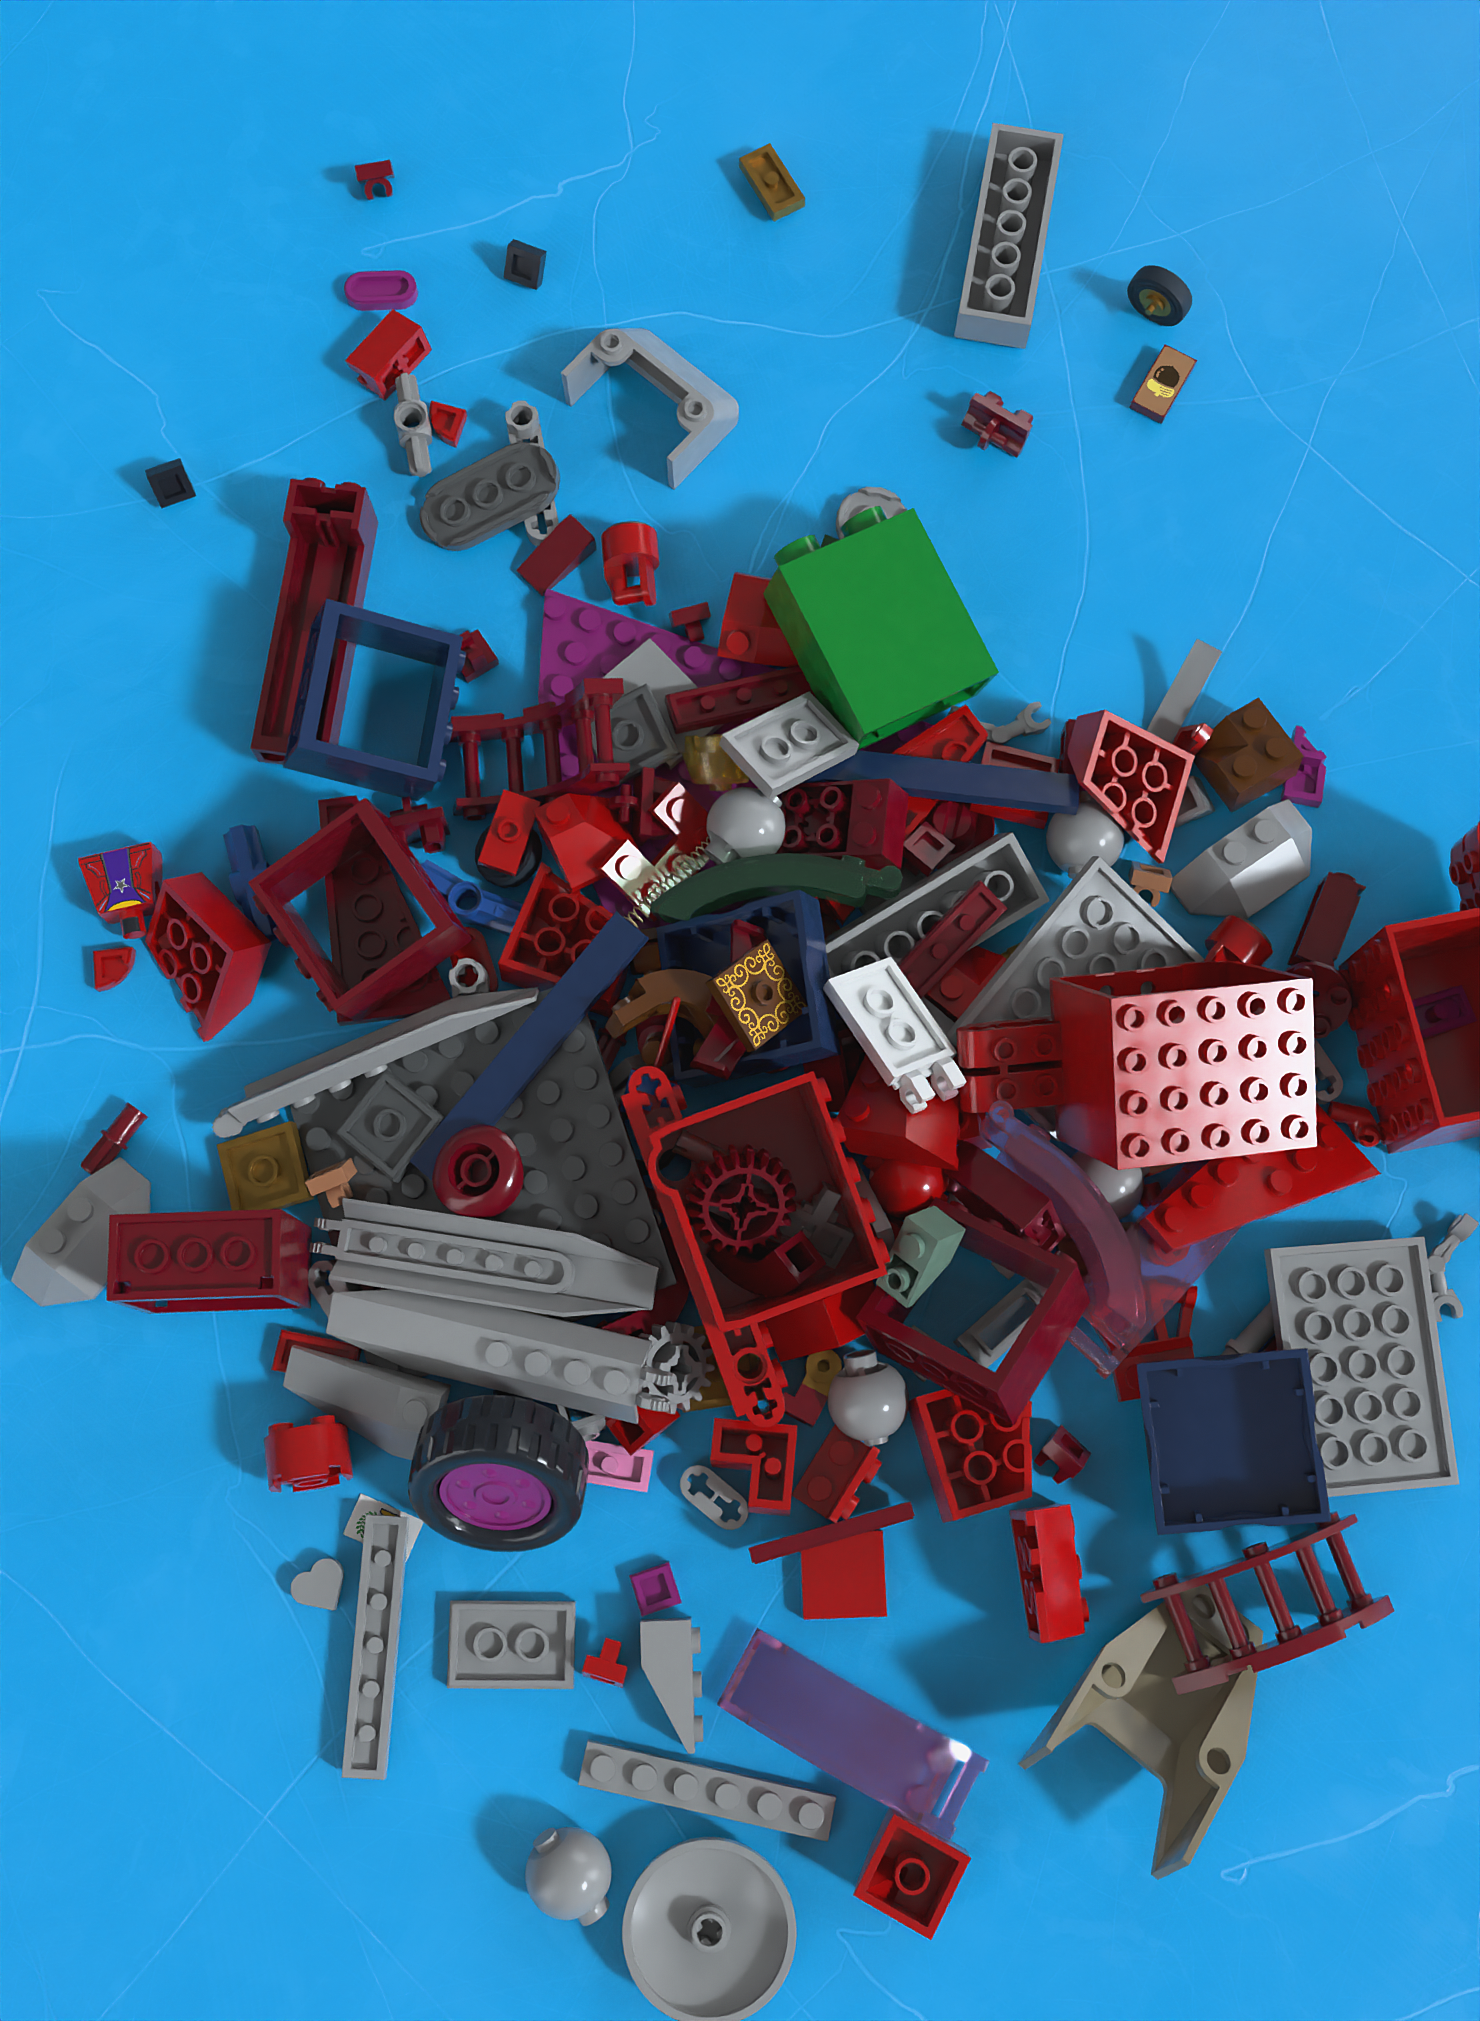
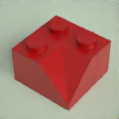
[924,946,1007,1023]
[853,1806,971,1940]

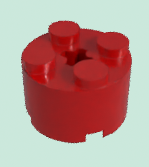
[264,1415,353,1493]

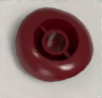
[918,800,995,869]
[432,1124,524,1218]

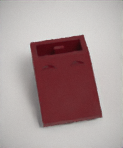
[775,778,909,870]

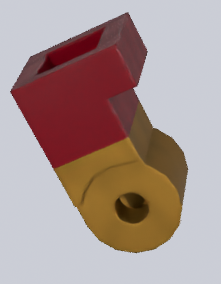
[783,1349,842,1428]

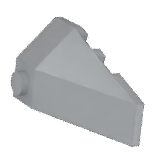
[283,1345,451,1460]

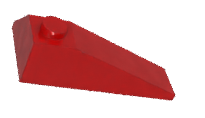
[717,572,799,667]

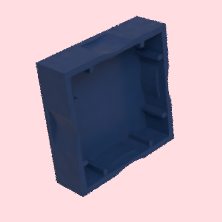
[656,889,841,1088]
[1136,1348,1331,1535]

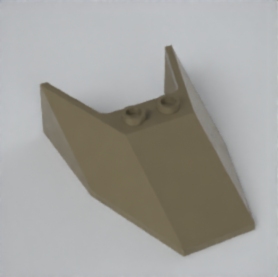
[1018,1585,1263,1880]

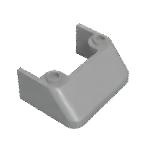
[561,328,739,490]

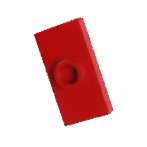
[478,789,541,877]

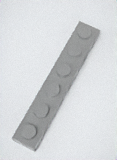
[341,1514,410,1780]
[578,1739,836,1842]

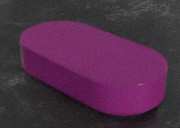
[344,270,418,311]

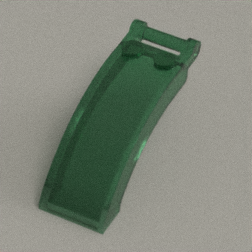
[650,853,902,924]

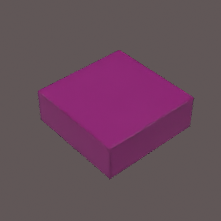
[629,1562,682,1616]

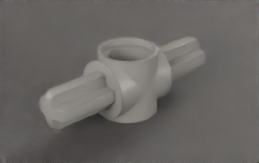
[394,373,432,478]

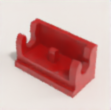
[345,309,432,400]

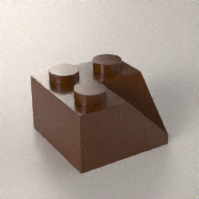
[1193,697,1304,813]

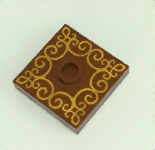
[705,939,808,1052]

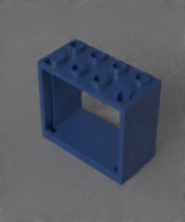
[283,598,466,801]

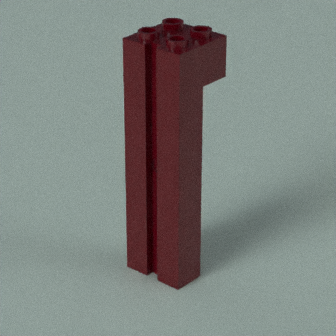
[250,477,378,765]

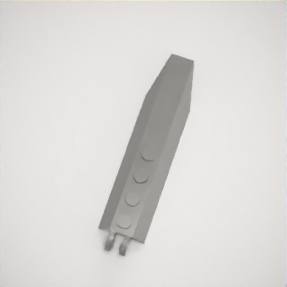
[212,987,539,1139]
[309,1198,659,1317]
[326,1289,675,1424]

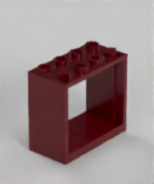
[248,798,473,1022]
[856,1197,1090,1425]
[107,1209,312,1314]

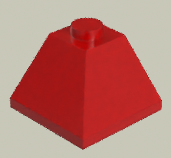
[533,793,641,892]

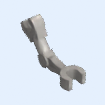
[947,702,1051,745]
[1427,1213,1479,1322]

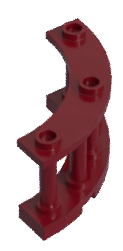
[449,678,630,821]
[1140,1511,1394,1695]

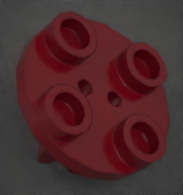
[1284,961,1353,1039]

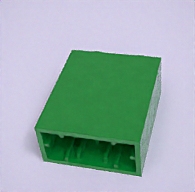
[763,506,999,750]

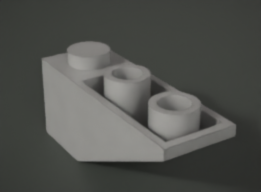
[640,1618,703,1754]

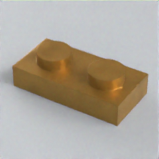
[739,143,805,221]

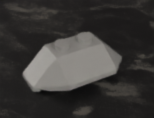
[1170,799,1312,919]
[11,1157,151,1307]

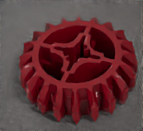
[685,1144,797,1256]

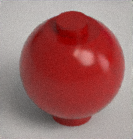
[862,1156,949,1220]

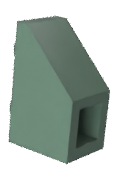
[876,1206,966,1308]

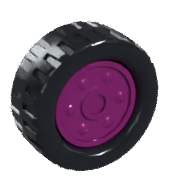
[408,1389,589,1552]

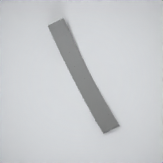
[1146,639,1222,743]

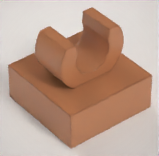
[1128,861,1172,907]
[305,1157,357,1208]

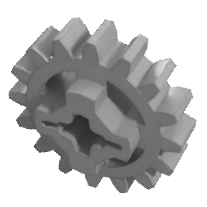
[639,1321,714,1414]

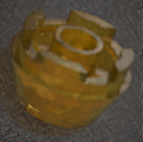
[681,734,750,791]

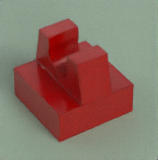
[582,1638,628,1688]

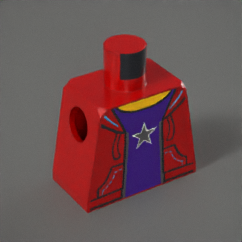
[78,842,163,939]

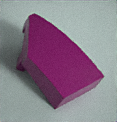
[1280,725,1327,808]

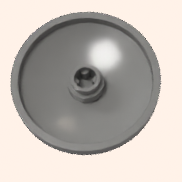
[622,1837,797,2021]

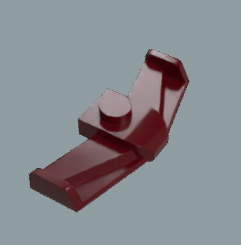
[689,919,768,1080]

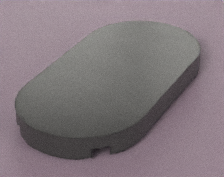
[420,442,560,551]

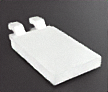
[823,957,967,1114]

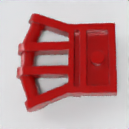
[1084,1279,1197,1402]

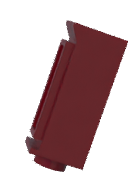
[1287,872,1366,968]

